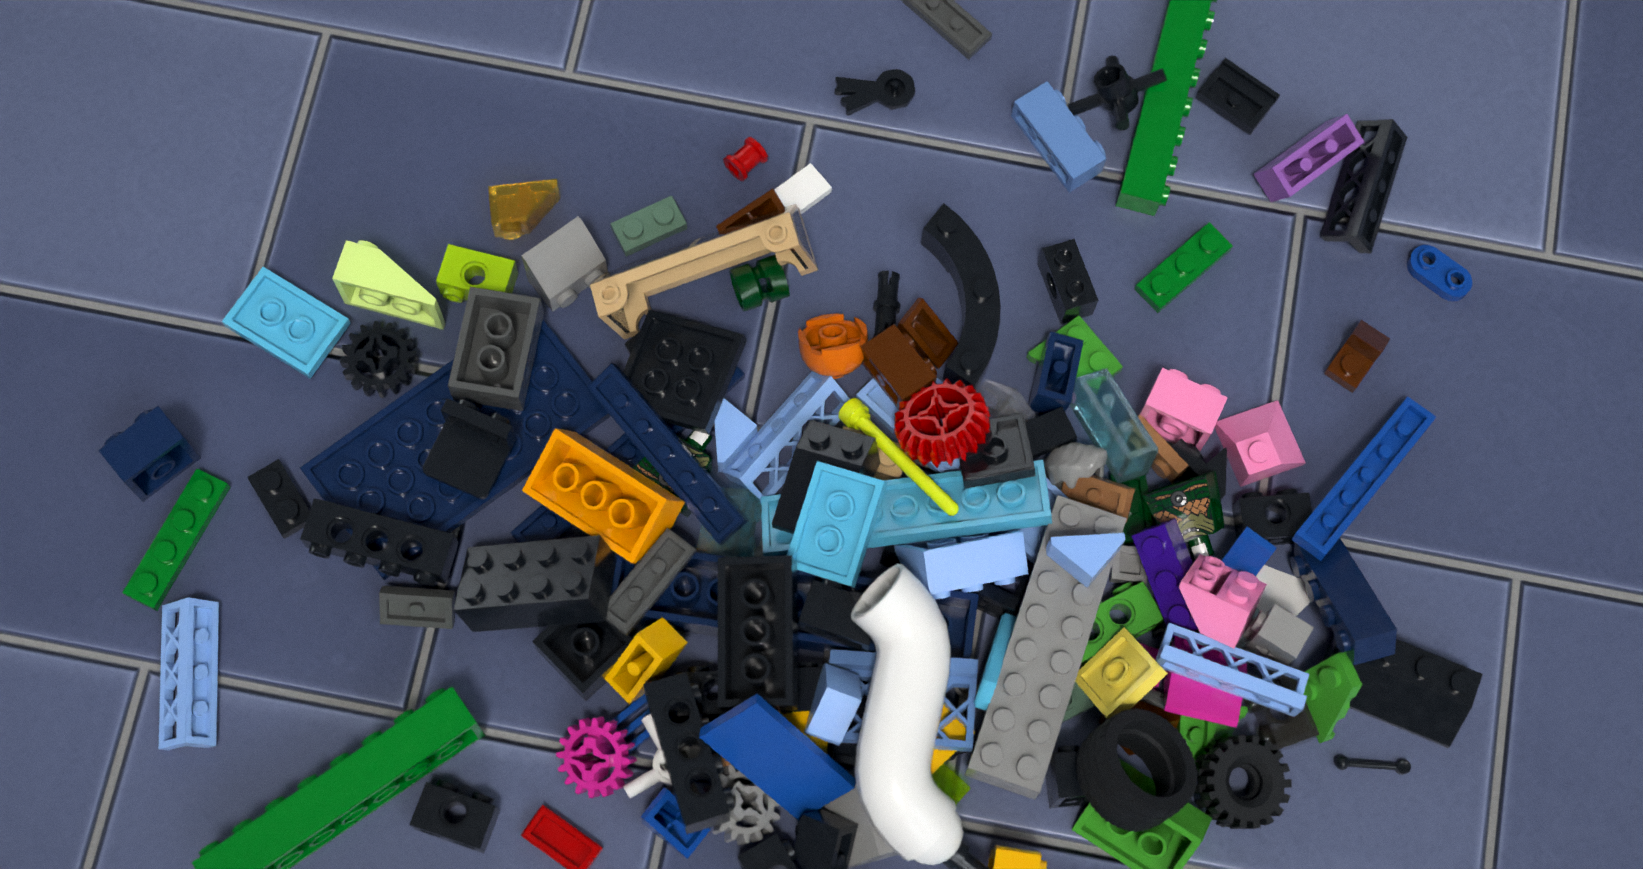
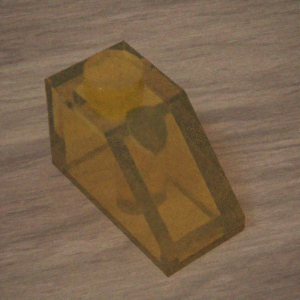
[488,179,560,240]

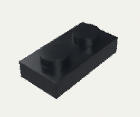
[247,459,310,539]

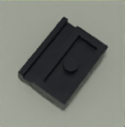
[1196,57,1280,135]

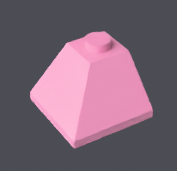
[1214,400,1306,487]

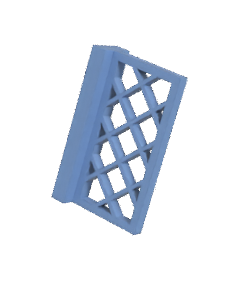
[823,649,978,752]

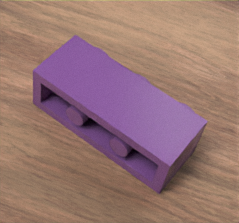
[1253,114,1365,202]

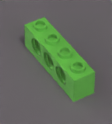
[1080,581,1164,668]

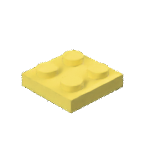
[1075,627,1168,719]

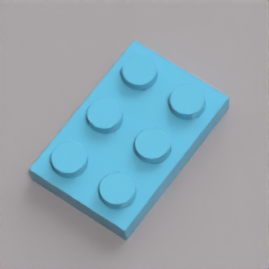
[222,267,351,379]
[787,461,888,588]

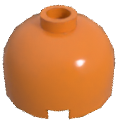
[798,313,868,379]

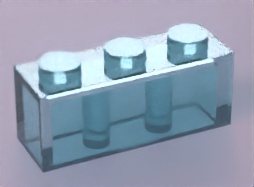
[1069,368,1159,483]

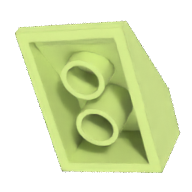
[332,240,446,330]

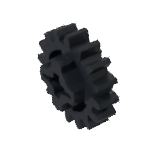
[339,321,418,398]

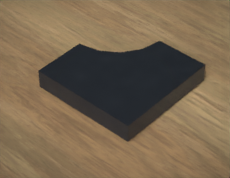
[959,413,1036,488]

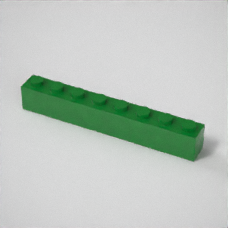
[1115,0,1217,216]

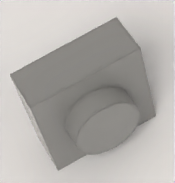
[1109,545,1147,585]

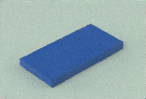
[699,694,855,821]

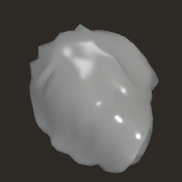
[1044,442,1108,490]

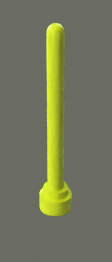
[838,398,959,516]

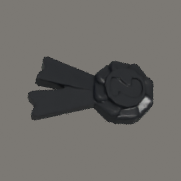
[835,69,915,116]

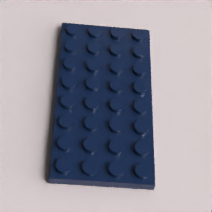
[300,320,611,581]

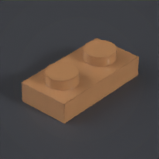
[1125,414,1189,484]
[1061,475,1135,523]

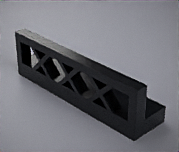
[1320,119,1407,253]

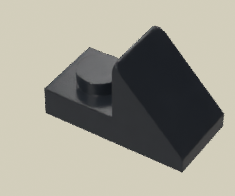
[1172,438,1227,500]

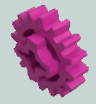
[556,716,637,798]

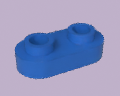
[1407,245,1472,302]

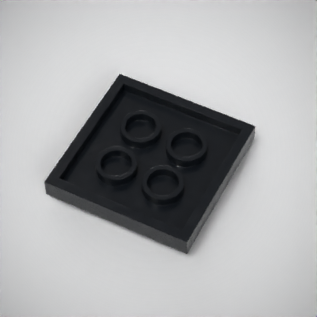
[623,310,747,434]

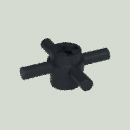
[1068,55,1168,131]

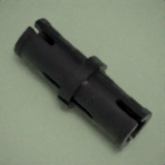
[873,271,900,338]

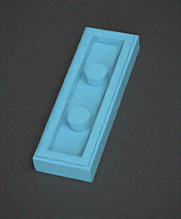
[974,613,1016,711]

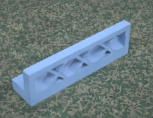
[722,371,850,505]
[158,597,219,750]
[1156,623,1309,717]

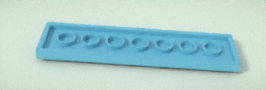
[761,460,1052,556]

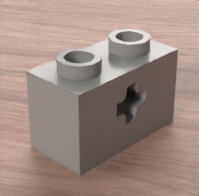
[1242,604,1314,665]

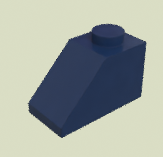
[1028,331,1084,414]

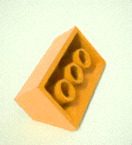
[522,428,685,564]

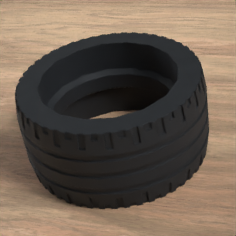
[1076,708,1197,832]

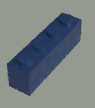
[1290,539,1397,666]

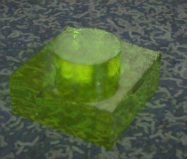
[932,763,971,805]

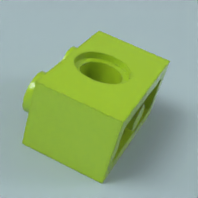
[436,244,518,303]

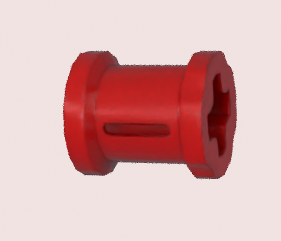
[723,137,768,182]

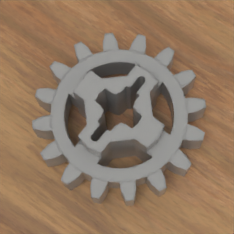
[703,765,780,845]

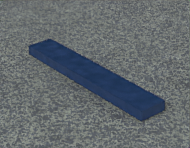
[587,363,749,545]

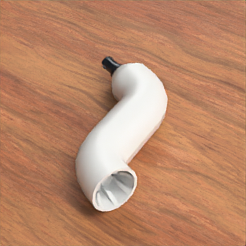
[851,564,990,869]

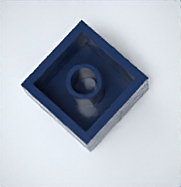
[98,406,201,502]

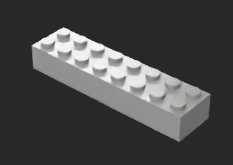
[965,495,1127,800]

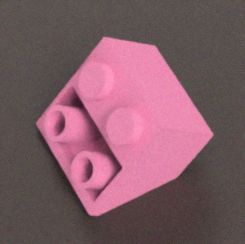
[1179,554,1267,649]

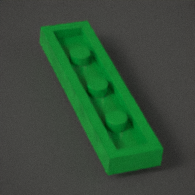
[122,468,231,611]

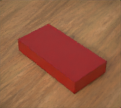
[520,805,603,869]

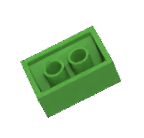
[1072,758,1212,869]

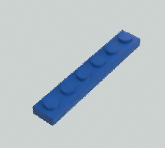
[1292,397,1436,561]

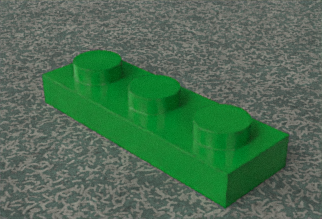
[1134,222,1233,313]

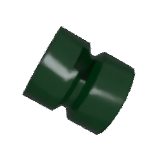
[729,255,790,312]

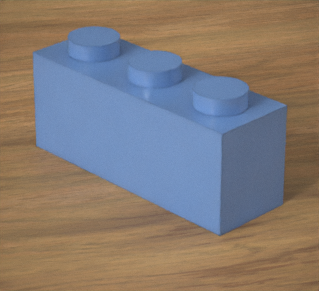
[1011,81,1107,193]

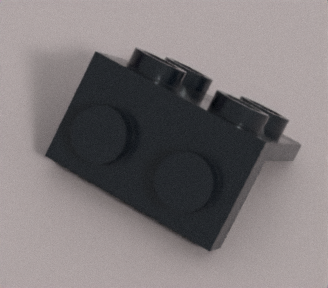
[422,398,517,499]

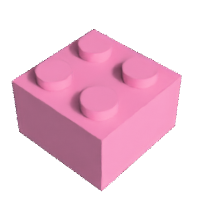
[1140,368,1228,451]

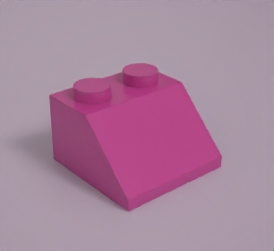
[1164,636,1247,728]

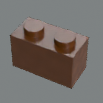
[860,324,937,410]

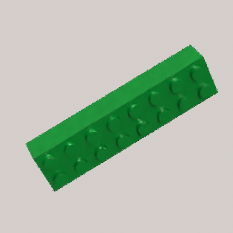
[192,687,485,869]

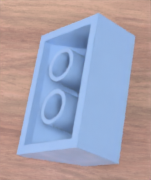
[894,530,1028,599]

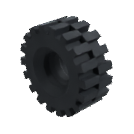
[1194,735,1292,829]

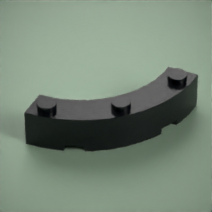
[921,203,1001,390]

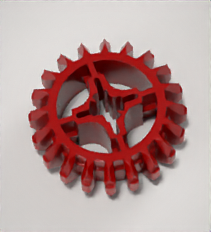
[894,378,990,468]

